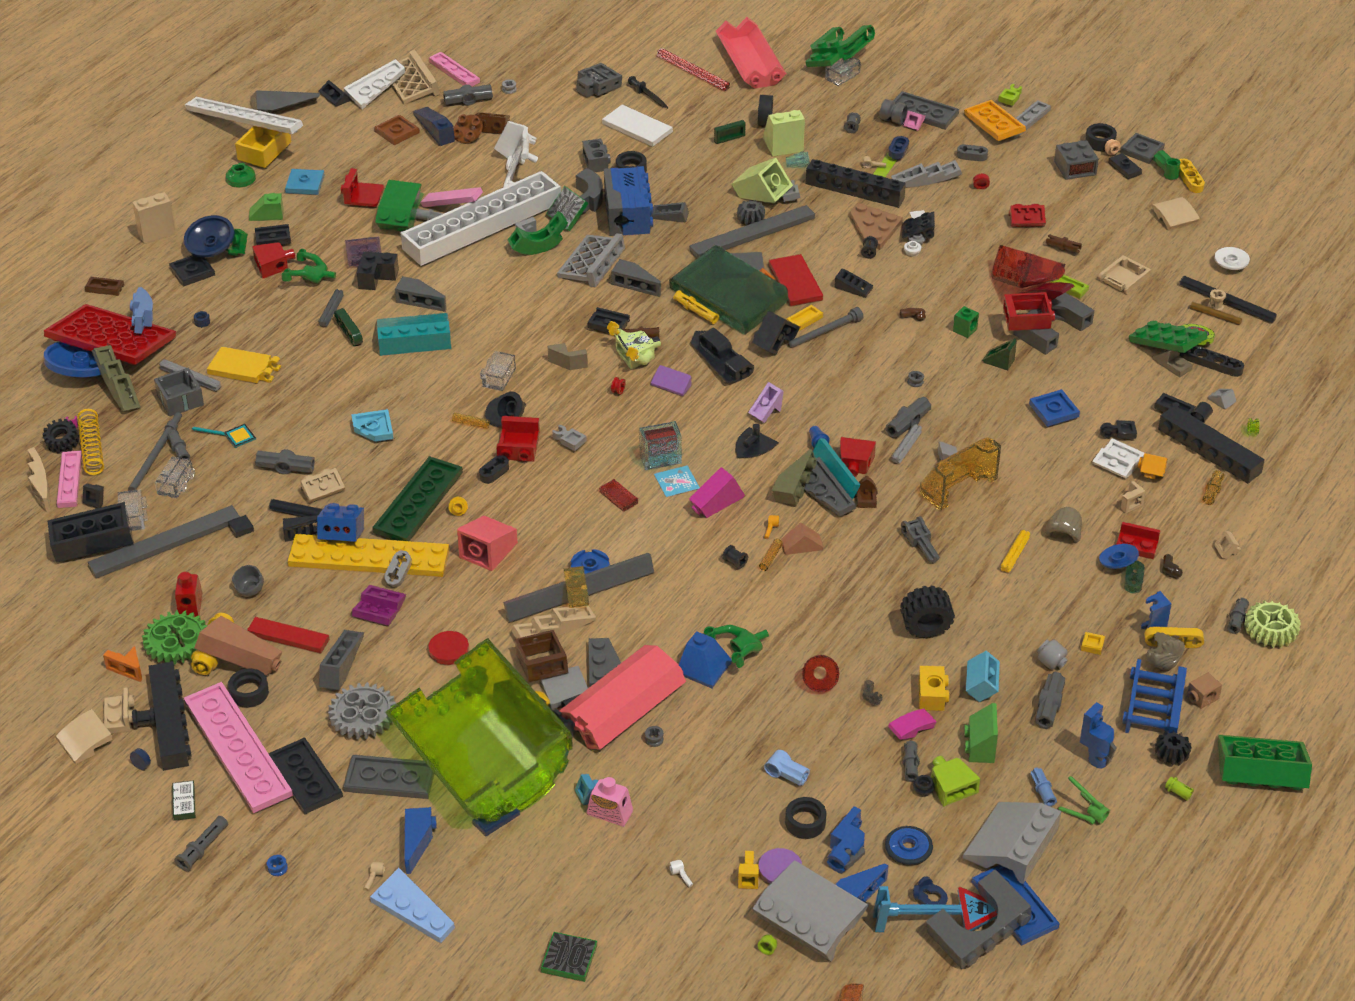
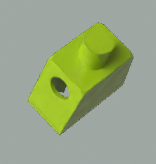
[931,756,980,807]

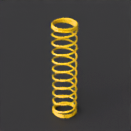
[77,409,104,475]

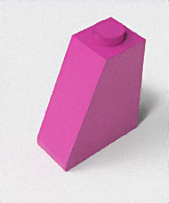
[689,467,745,518]

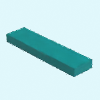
[813,438,860,500]

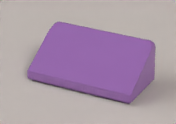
[651,365,691,396]

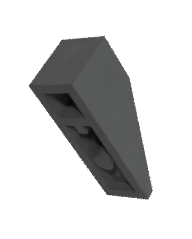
[611,259,661,297]
[395,276,447,312]

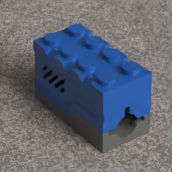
[604,166,653,236]

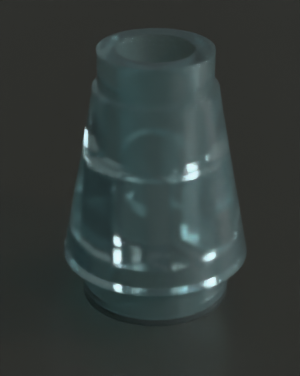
[785,151,810,167]

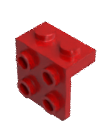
[341,168,384,207]

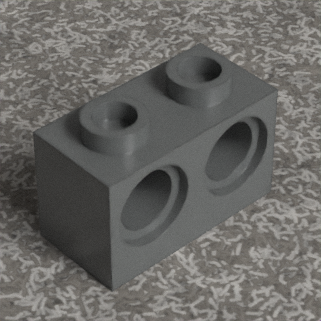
[582,138,611,172]

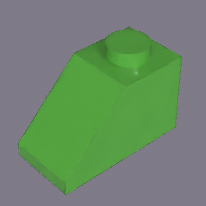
[249,193,284,221]

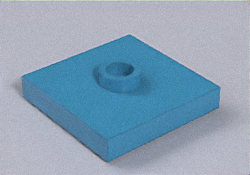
[285,169,325,195]

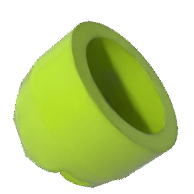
[758,934,777,955]

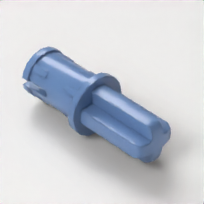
[1030,767,1057,807]

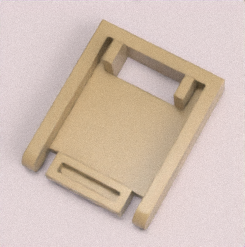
[1098,255,1151,294]

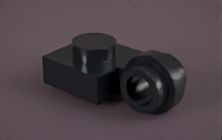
[1100,420,1137,439]

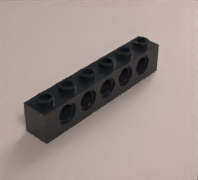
[806,159,906,208]

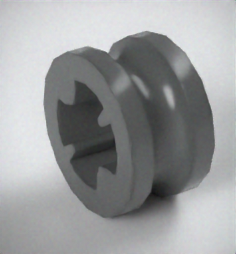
[907,371,924,387]
[645,726,664,747]

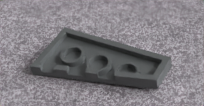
[804,457,856,517]

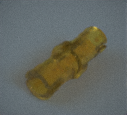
[1202,470,1225,505]

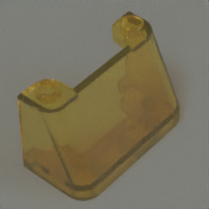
[919,437,1001,511]

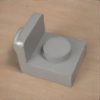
[515,217,537,232]

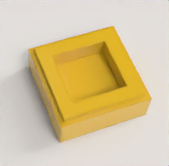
[1081,632,1105,655]

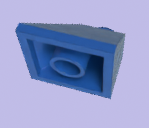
[679,631,732,688]

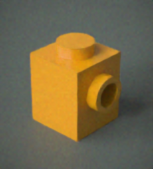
[1138,453,1168,479]

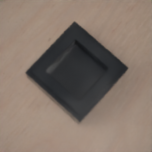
[228,515,254,538]

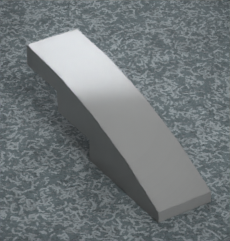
[891,160,962,187]

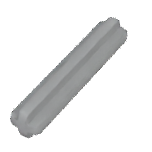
[891,424,922,464]

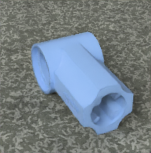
[764,750,810,786]

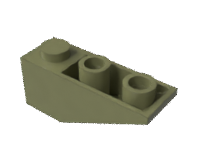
[772,449,817,506]

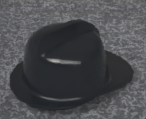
[485,391,527,427]

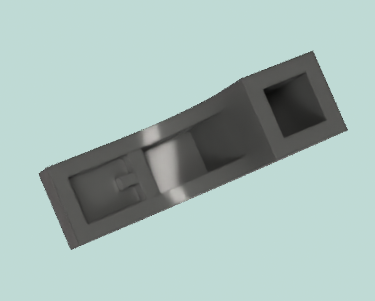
[576,168,603,215]

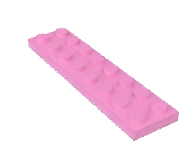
[184,682,293,813]

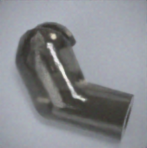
[862,680,883,706]

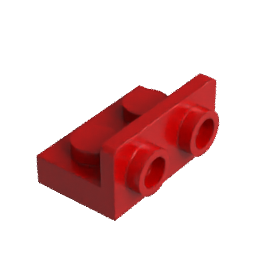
[1009,204,1046,227]
[1116,522,1160,560]

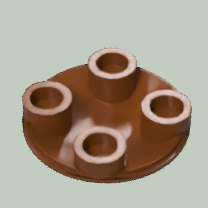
[454,114,483,144]

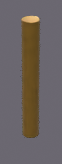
[1190,302,1243,325]

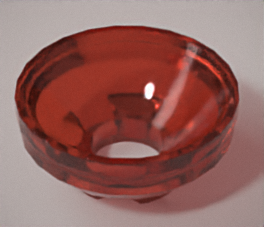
[802,655,840,692]

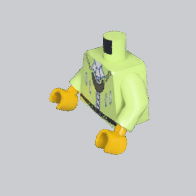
[607,321,661,369]

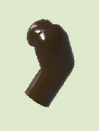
[1162,554,1183,578]

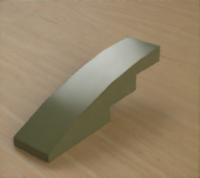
[92,345,141,412]

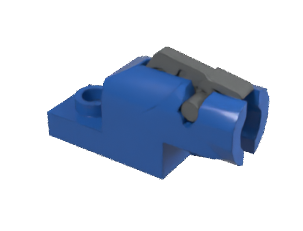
[1080,702,1117,769]
[827,806,865,873]

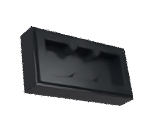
[1108,153,1142,179]

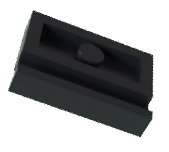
[255,224,291,245]
[587,307,630,333]

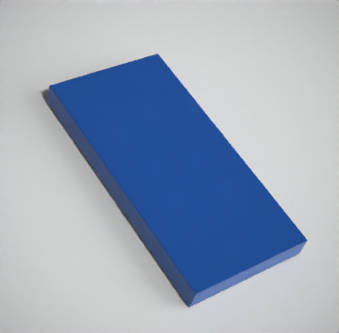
[972,865,1060,946]

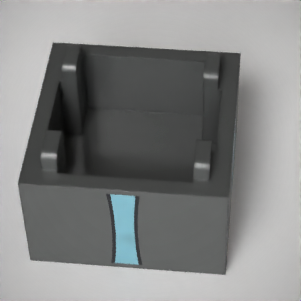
[154,368,204,417]

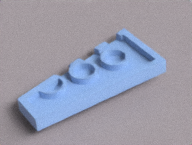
[370,868,455,943]

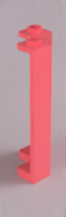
[716,17,786,89]
[559,645,686,750]

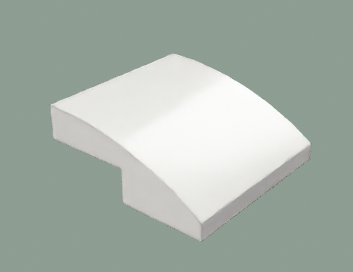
[1092,438,1144,479]

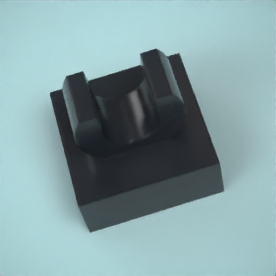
[82,483,104,508]

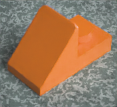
[103,646,143,682]

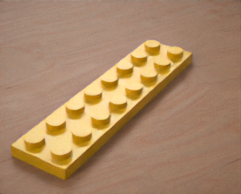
[288,534,450,577]

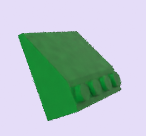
[1218,734,1312,790]

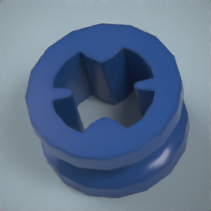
[267,855,288,876]

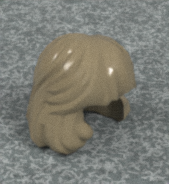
[1045,507,1082,542]
[1146,632,1185,670]

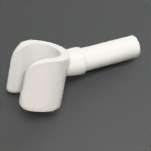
[669,860,693,887]

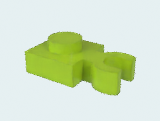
[998,84,1022,106]

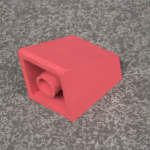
[457,516,518,571]

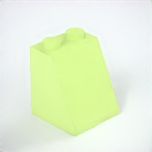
[763,110,805,157]
[731,158,793,203]

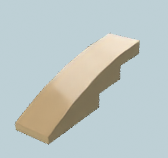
[27,447,51,512]
[512,604,596,641]

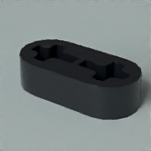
[479,455,509,484]

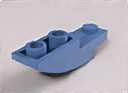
[130,287,153,334]

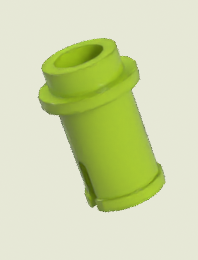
[1165,777,1194,801]

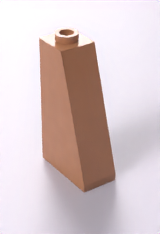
[194,616,282,676]

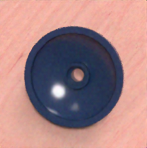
[184,215,235,258]

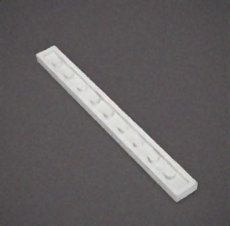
[185,97,303,134]

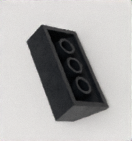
[47,502,134,563]

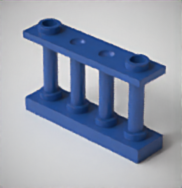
[1122,659,1187,733]

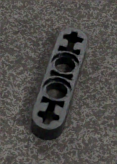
[1179,346,1244,377]

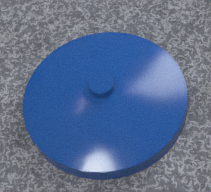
[44,342,102,377]

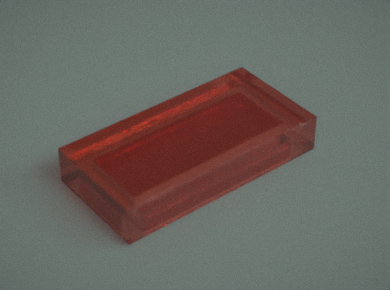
[599,479,638,512]

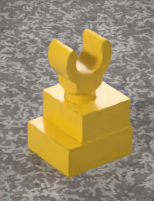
[738,850,759,889]

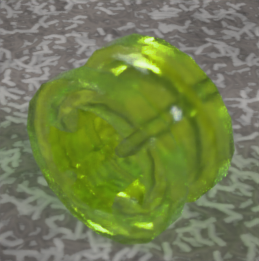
[1247,418,1260,435]

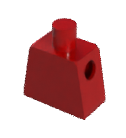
[252,243,296,278]
[840,437,876,477]
[175,571,203,617]

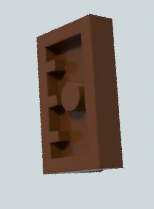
[475,112,510,134]

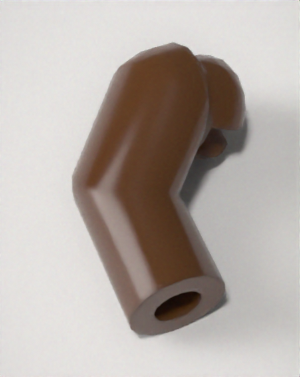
[900,308,926,320]

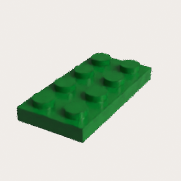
[1129,321,1208,353]

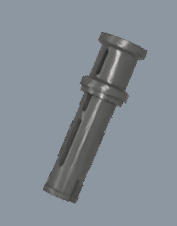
[174,816,228,871]

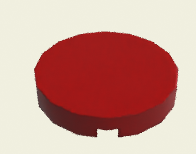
[428,631,469,665]

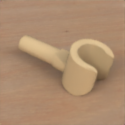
[862,156,886,169]
[364,862,385,891]

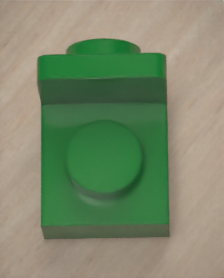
[226,229,248,256]

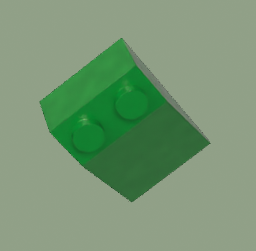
[375,180,422,232]

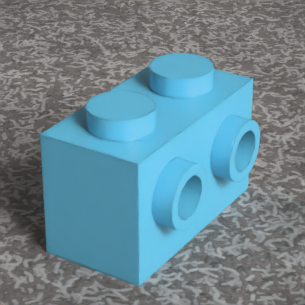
[966,650,1000,702]

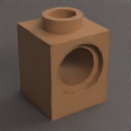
[1187,672,1222,709]

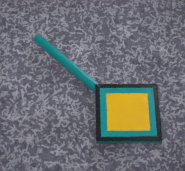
[192,424,256,448]

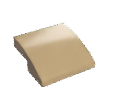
[1152,197,1200,230]
[56,709,113,764]

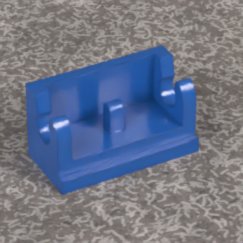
[1141,591,1172,637]

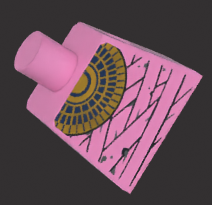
[587,777,633,827]

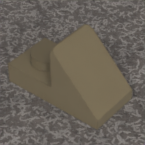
[1153,349,1193,378]

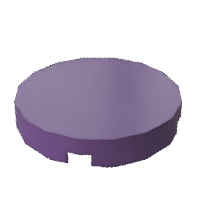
[759,848,802,883]

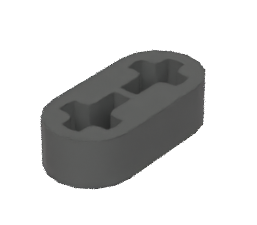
[957,144,988,161]

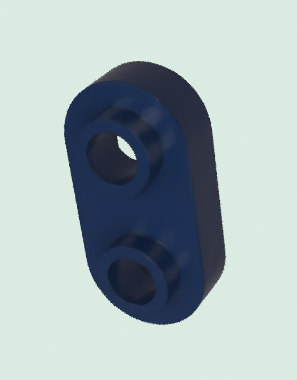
[888,136,909,160]

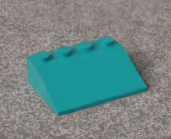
[377,313,452,356]

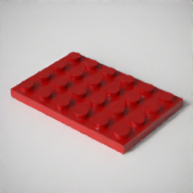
[44,304,176,365]

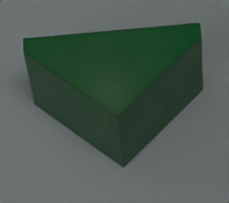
[982,338,1017,371]

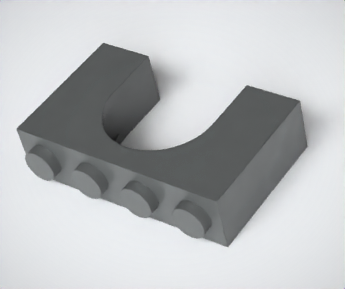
[1013,293,1095,355]
[926,870,1031,969]

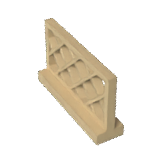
[391,50,440,104]

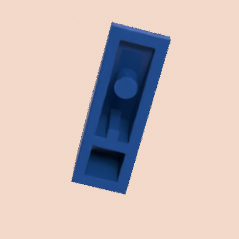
[405,807,437,874]
[835,863,889,902]

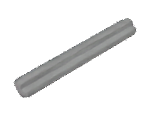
[159,359,221,391]

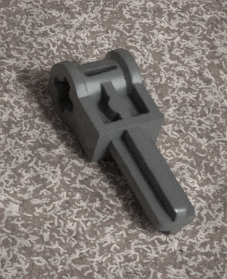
[901,516,940,563]

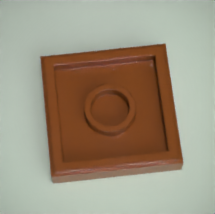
[374,115,420,145]

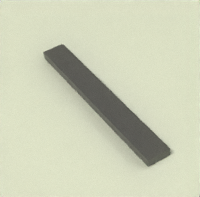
[689,205,815,259]
[88,505,240,578]
[503,553,654,622]

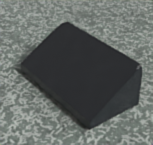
[318,80,351,107]

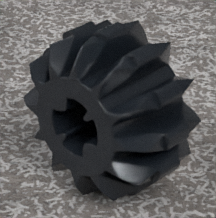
[1154,730,1192,766]

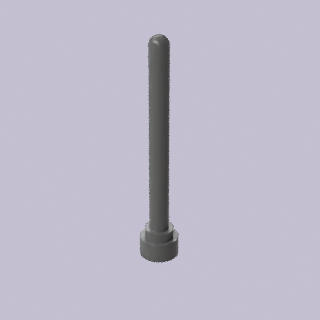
[789,307,864,347]

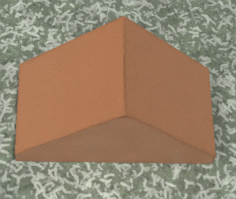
[781,523,823,555]

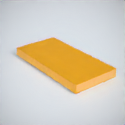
[964,100,1026,141]

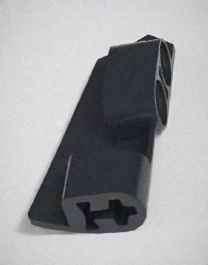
[690,328,754,383]

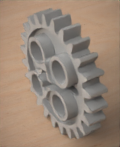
[328,682,397,740]

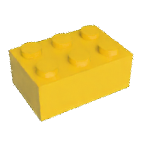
[235,126,292,168]

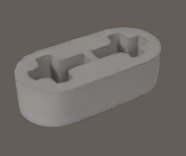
[384,550,412,588]

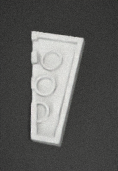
[344,59,405,109]

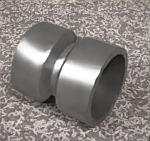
[879,99,908,125]

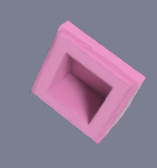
[903,111,925,131]

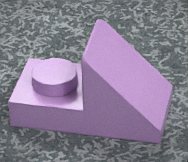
[748,382,784,423]

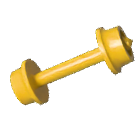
[191,613,234,675]

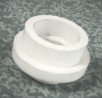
[904,241,921,257]

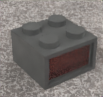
[1054,140,1099,180]

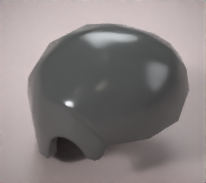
[232,565,264,597]

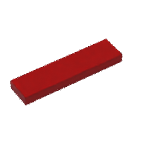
[247,617,330,653]

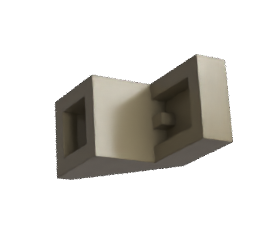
[548,343,588,370]

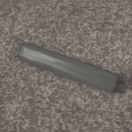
[318,289,344,327]

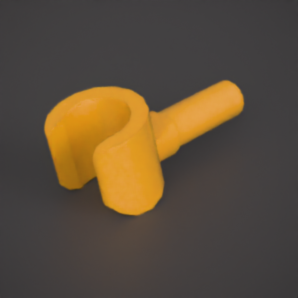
[764,515,779,539]

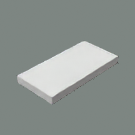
[602,105,673,147]

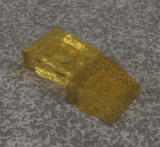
[563,566,589,608]

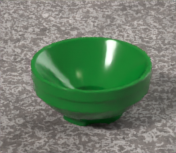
[226,163,256,188]

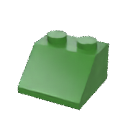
[964,703,998,763]

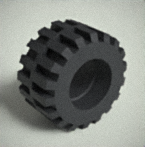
[900,586,955,638]

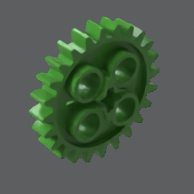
[142,610,207,665]

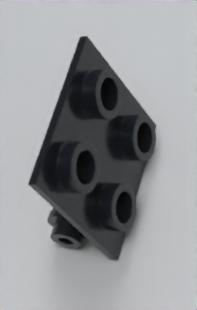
[902,211,935,239]

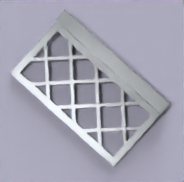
[557,233,625,287]

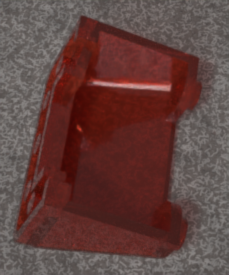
[991,245,1066,288]

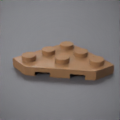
[850,203,903,250]

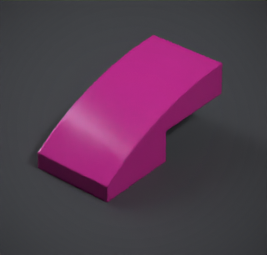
[888,709,937,740]

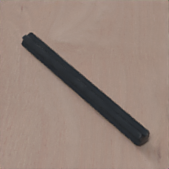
[1180,276,1277,323]

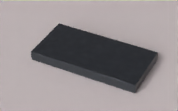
[268,737,343,815]

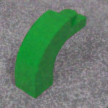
[507,212,568,255]

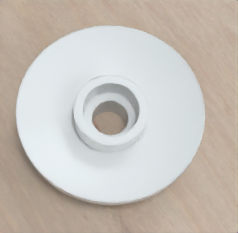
[1215,247,1250,270]

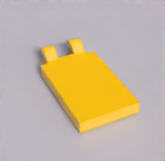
[207,347,281,383]

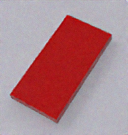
[768,254,823,306]

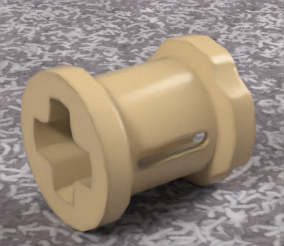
[1208,289,1226,311]

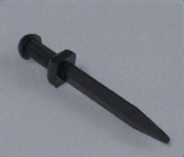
[628,76,668,109]

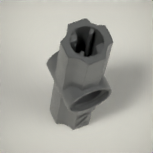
[443,84,493,105]
[885,396,932,438]
[255,449,315,474]
[1035,672,1065,729]

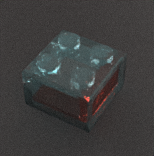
[639,421,682,470]

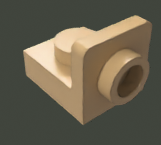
[1121,481,1145,514]

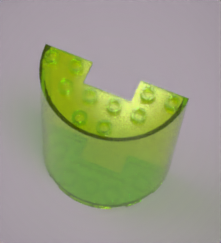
[385,638,573,822]

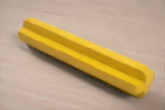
[1000,530,1030,573]

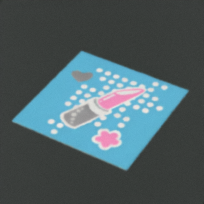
[654,465,700,497]

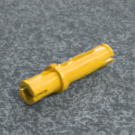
[673,290,719,324]

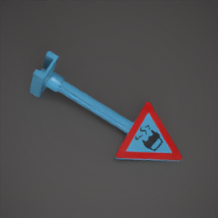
[873,886,998,932]

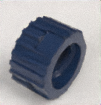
[194,311,210,328]

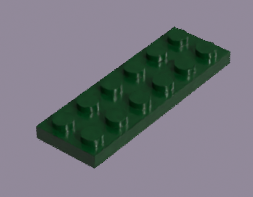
[372,456,463,541]

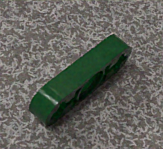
[334,308,363,346]

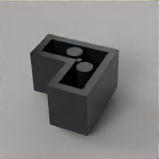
[356,251,399,290]
[752,311,800,355]

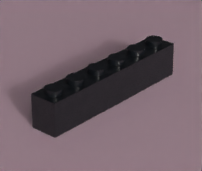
[1158,405,1265,484]
[148,661,192,771]

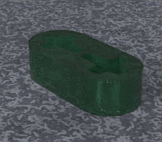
[1124,560,1145,593]

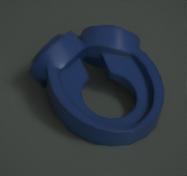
[913,876,948,905]

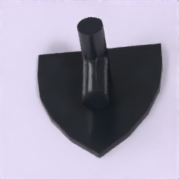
[736,424,779,459]

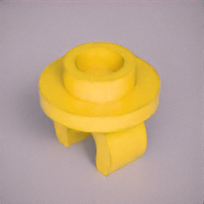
[449,496,468,516]

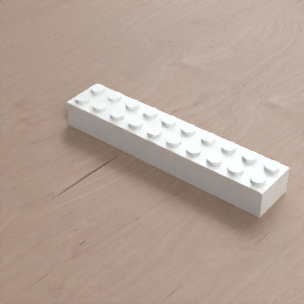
[401,171,561,266]

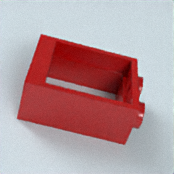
[1003,292,1055,331]

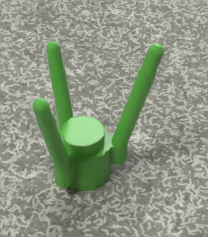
[1058,776,1110,825]

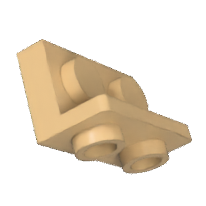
[299,468,345,503]
[104,687,134,733]

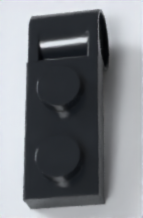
[1154,393,1213,423]

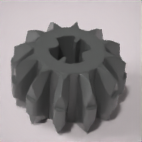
[737,200,765,226]

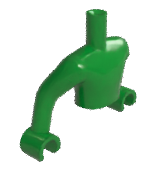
[281,248,336,283]
[704,625,769,668]

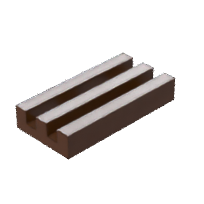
[84,277,124,296]

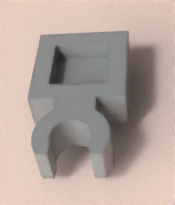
[783,180,800,202]
[552,425,587,451]

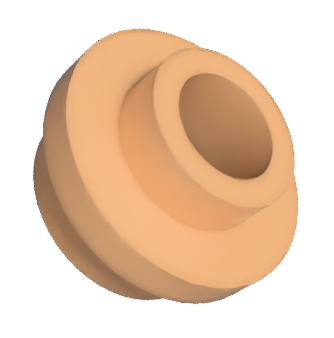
[1105,139,1121,155]

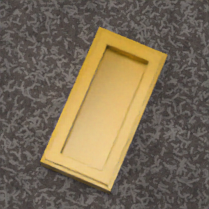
[787,305,823,332]

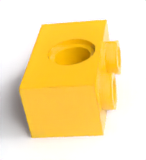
[918,666,949,711]

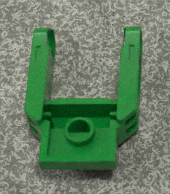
[805,25,875,67]

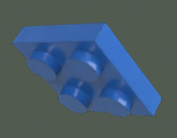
[1029,389,1080,427]

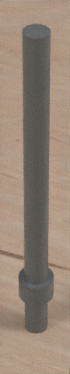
[128,412,182,492]

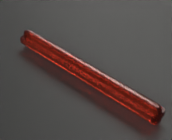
[657,48,730,91]

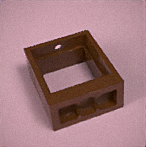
[514,630,569,682]

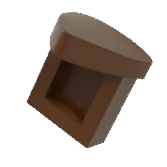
[855,476,878,508]

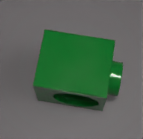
[953,306,979,338]

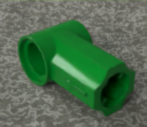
[1153,150,1181,180]

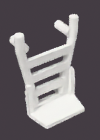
[494,121,538,188]

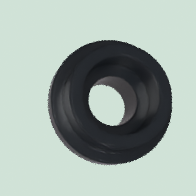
[913,775,935,795]

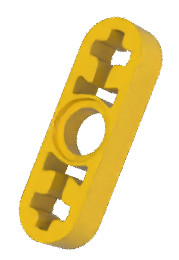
[1179,159,1205,193]
[1144,627,1204,648]

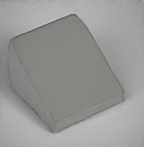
[1208,389,1236,409]
[938,441,960,463]

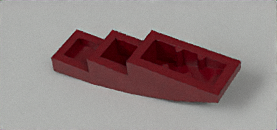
[1017,282,1075,300]

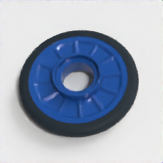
[885,826,933,865]

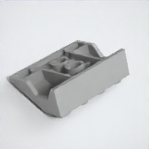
[963,802,1062,884]
[752,860,868,962]

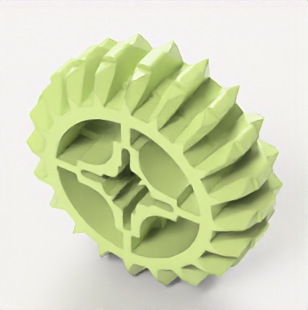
[1244,600,1301,648]

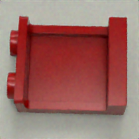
[496,416,540,462]

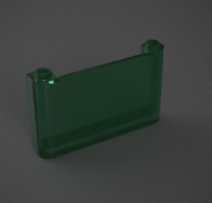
[669,245,789,335]

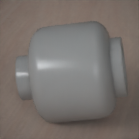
[1037,639,1068,670]

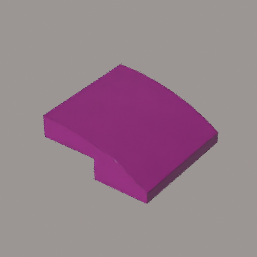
[352,585,406,626]

